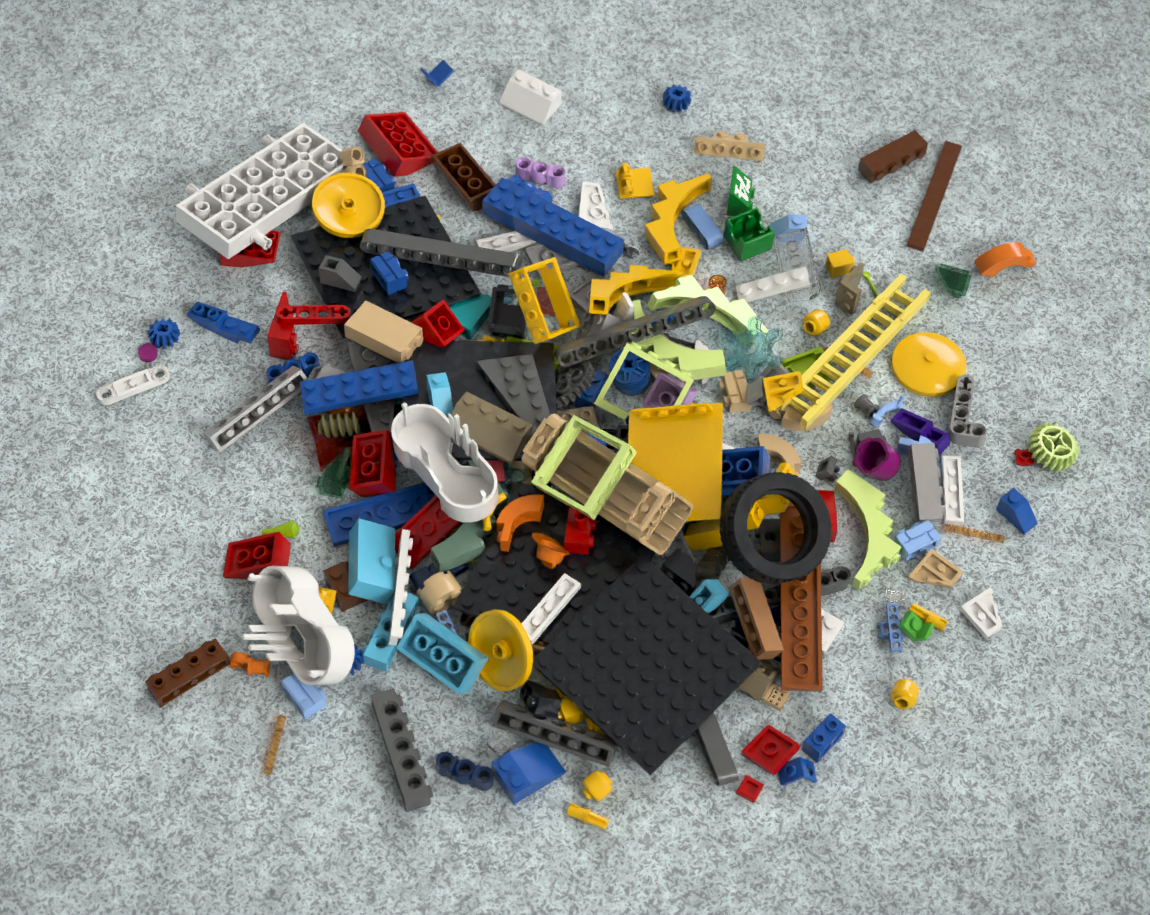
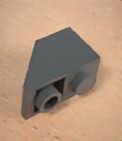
[319,255,362,292]

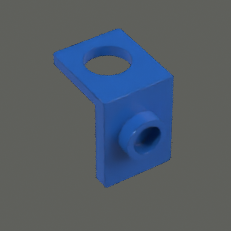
[420,59,454,87]
[778,757,817,786]

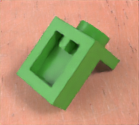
[898,611,934,642]

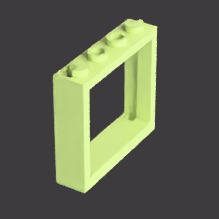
[594,341,694,420]
[531,415,637,520]

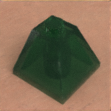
[935,262,972,298]
[317,447,351,499]

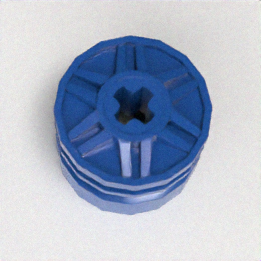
[609,348,652,396]

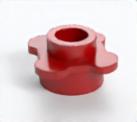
[1014,449,1034,466]

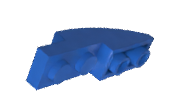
[187,302,260,344]

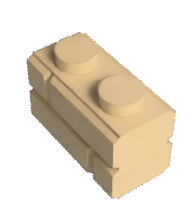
[718,370,752,413]

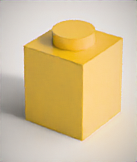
[825,249,855,278]

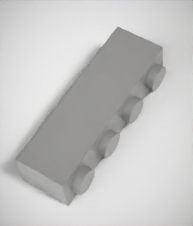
[908,443,945,523]

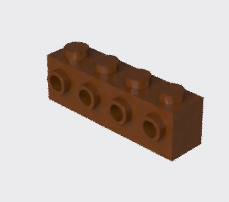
[858,130,928,184]
[145,638,230,708]

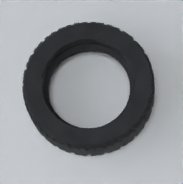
[719,472,832,584]

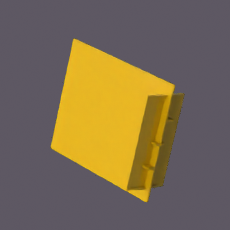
[628,402,723,522]

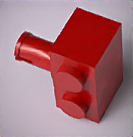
[564,508,596,555]

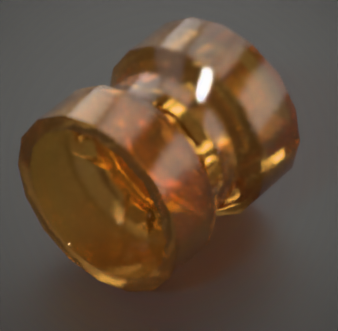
[708,274,727,295]

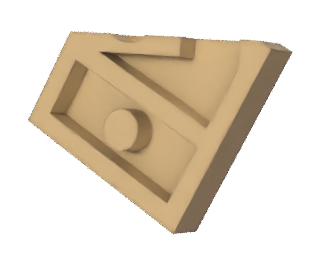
[908,549,963,589]

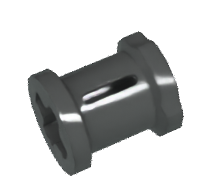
[854,394,879,419]

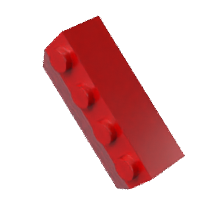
[358,112,438,177]

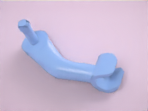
[869,395,905,428]

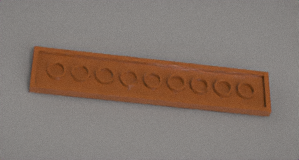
[779,503,823,692]

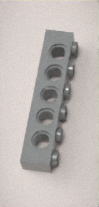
[202,366,308,452]

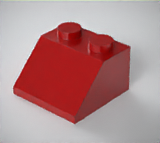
[411,299,465,348]

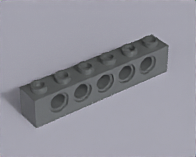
[371,688,433,812]
[492,700,618,767]

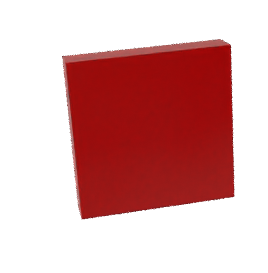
[741,724,800,776]

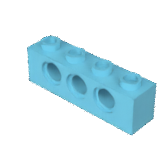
[362,593,419,672]

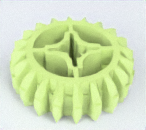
[1027,422,1079,472]

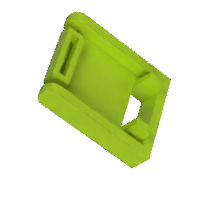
[781,346,833,388]

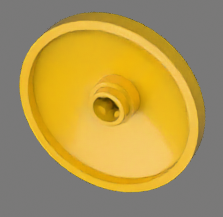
[312,173,385,238]
[891,332,966,397]
[468,609,533,691]

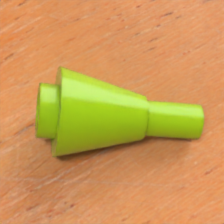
[262,520,300,539]

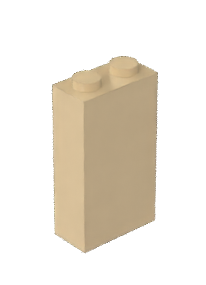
[344,301,424,363]

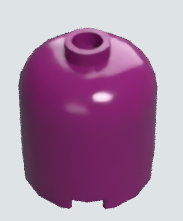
[853,437,901,481]

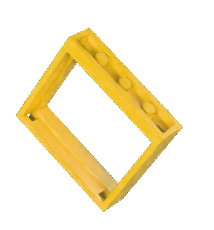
[508,257,581,344]

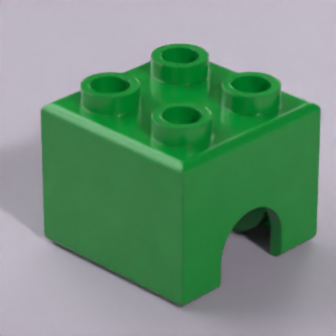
[724,208,775,262]

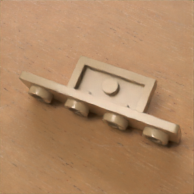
[694,131,765,161]

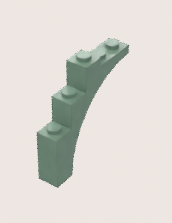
[431,460,509,572]

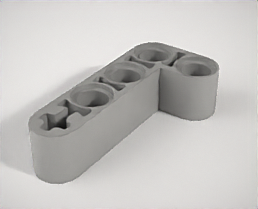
[949,375,986,448]

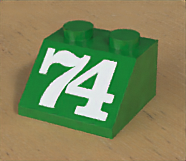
[726,166,755,216]

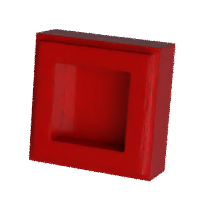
[736,775,764,803]

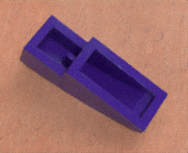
[891,408,950,456]

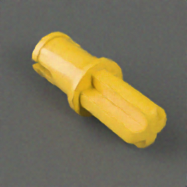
[909,603,948,632]
[567,803,609,829]

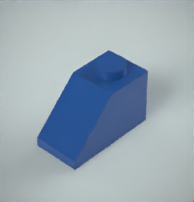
[996,487,1038,535]

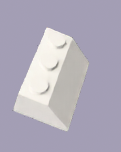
[499,69,562,126]

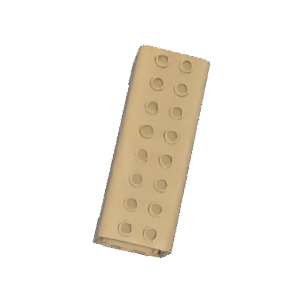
[522,413,693,555]

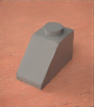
[746,375,767,406]

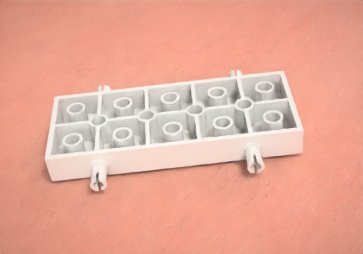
[176,123,346,259]

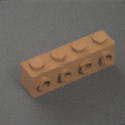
[729,578,784,660]

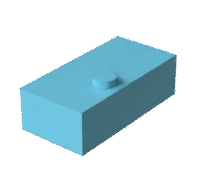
[348,518,395,604]
[396,613,489,694]

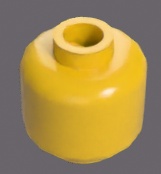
[802,309,830,336]
[891,679,919,709]
[582,770,614,802]

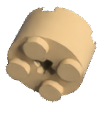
[417,571,463,617]

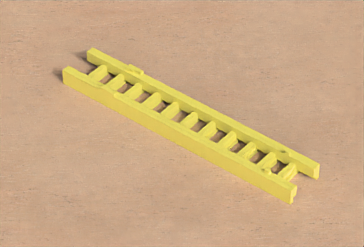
[775,274,931,430]

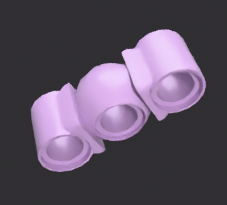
[516,157,565,188]

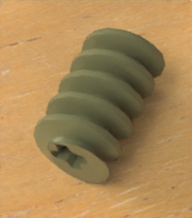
[318,412,360,439]

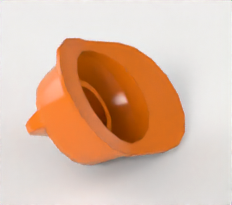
[532,532,570,569]

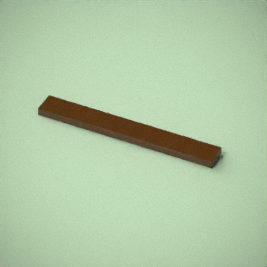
[906,141,962,252]

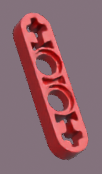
[277,305,351,325]

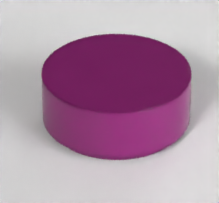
[138,344,158,362]

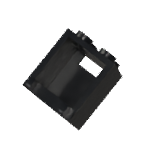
[487,284,528,340]

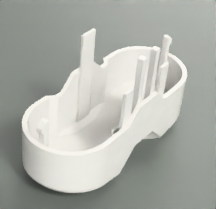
[391,402,499,523]
[241,566,355,685]

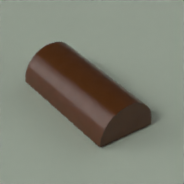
[431,143,496,211]

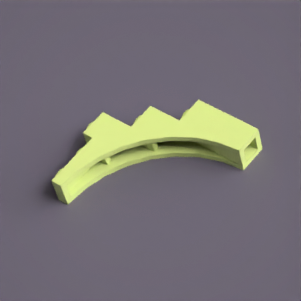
[647,275,768,348]
[631,300,727,382]
[834,469,901,590]

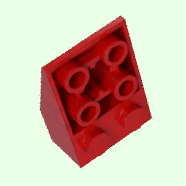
[220,230,281,268]

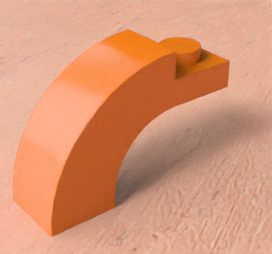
[974,242,1036,277]
[496,495,544,552]

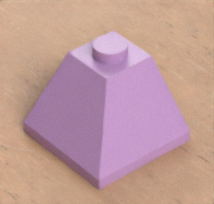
[642,373,698,408]

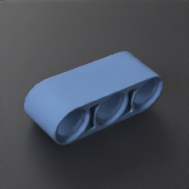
[681,203,724,250]

